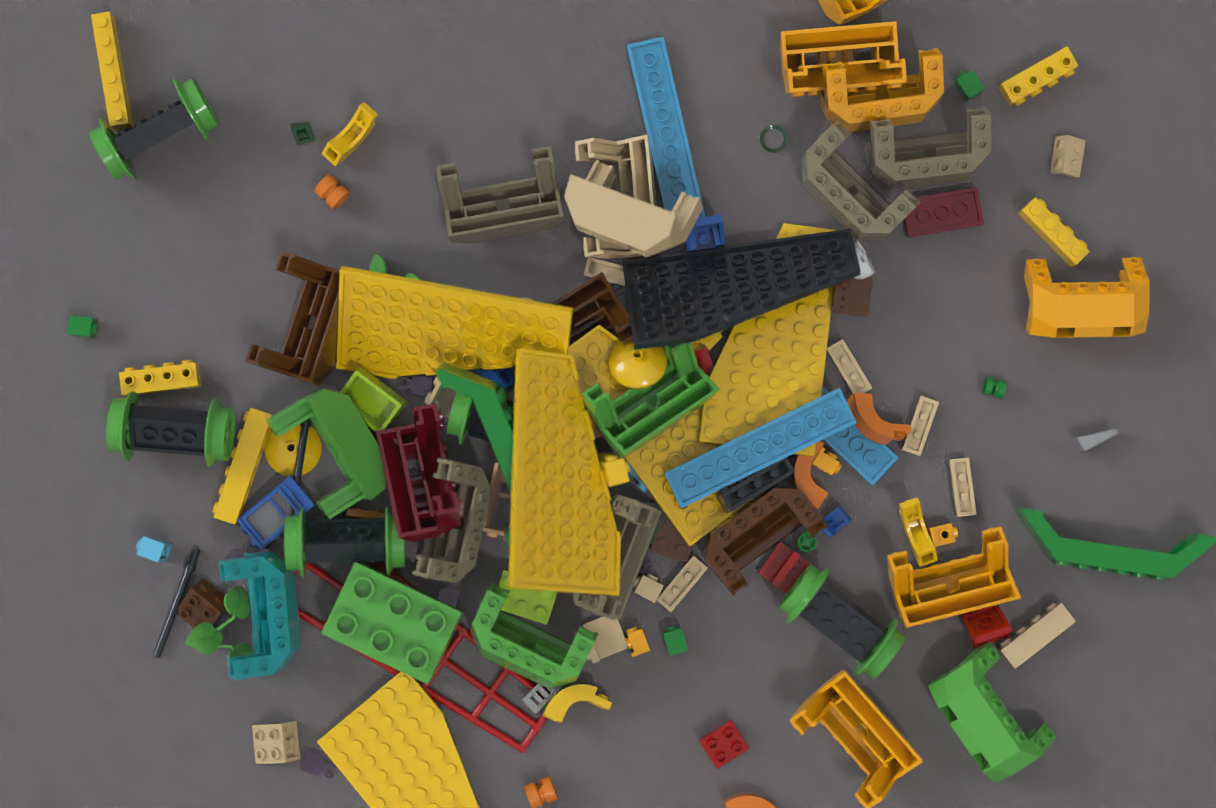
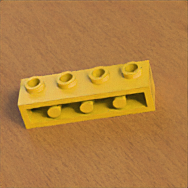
[998,46,1079,107]
[1017,197,1090,267]
[119,360,202,396]
[597,452,630,486]

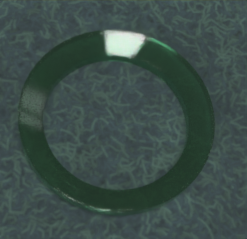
[760,125,788,153]

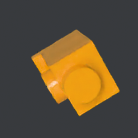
[811,447,842,476]
[927,523,958,547]
[625,626,650,657]

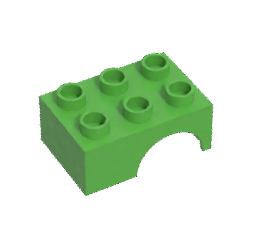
[321,562,465,684]

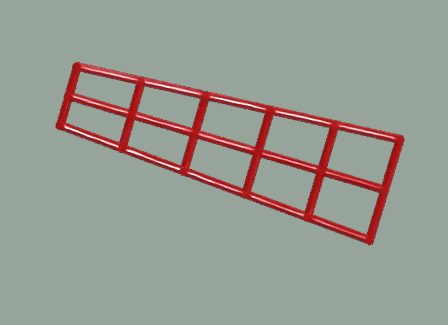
[294,561,549,753]

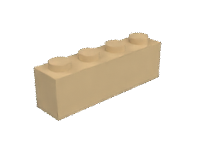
[997,602,1076,669]

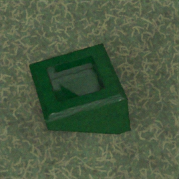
[291,122,315,145]

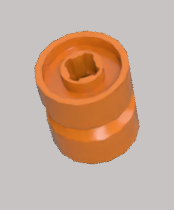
[314,174,350,210]
[524,776,558,808]

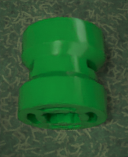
[982,376,1007,399]
[796,532,817,552]

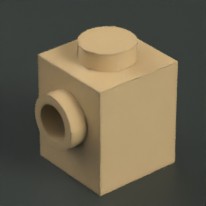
[633,573,664,603]

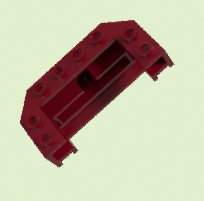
[376,403,464,542]

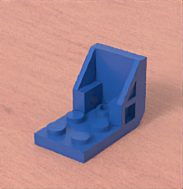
[684,214,725,251]

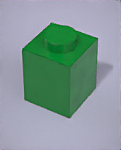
[954,70,985,102]
[67,315,99,338]
[663,625,688,656]

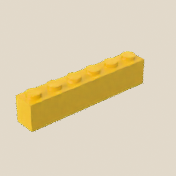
[91,11,134,131]
[212,407,272,525]

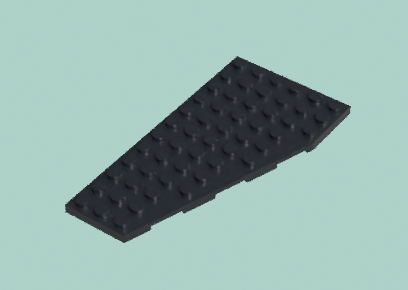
[622,229,860,350]

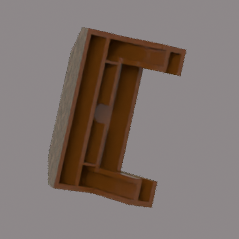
[245,251,340,386]
[550,272,633,346]
[703,486,828,596]

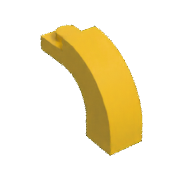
[322,102,378,167]
[899,497,938,567]
[542,684,612,723]

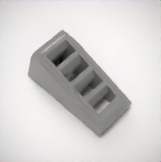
[1074,429,1118,452]
[522,684,564,714]

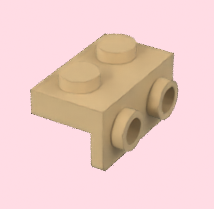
[1050,135,1086,178]

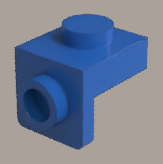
[821,505,852,538]

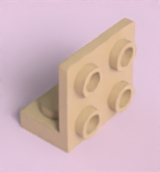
[252,721,300,764]

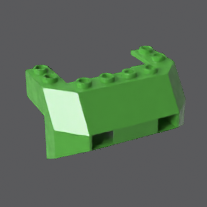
[581,343,720,458]
[266,389,386,519]
[470,582,599,689]
[928,642,1056,783]

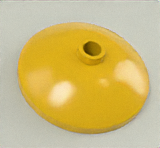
[609,341,667,389]
[264,424,322,476]

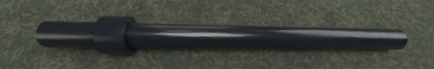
[287,418,312,516]
[153,547,201,658]

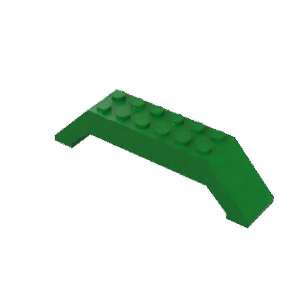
[435,362,514,549]
[1016,508,1216,581]

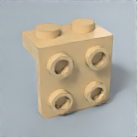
[424,376,457,419]
[579,617,628,664]

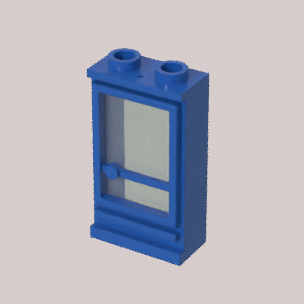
[237,475,317,550]

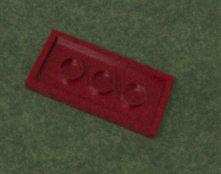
[904,187,984,238]

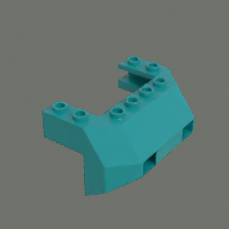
[218,551,301,680]

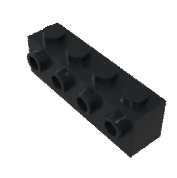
[716,457,795,513]

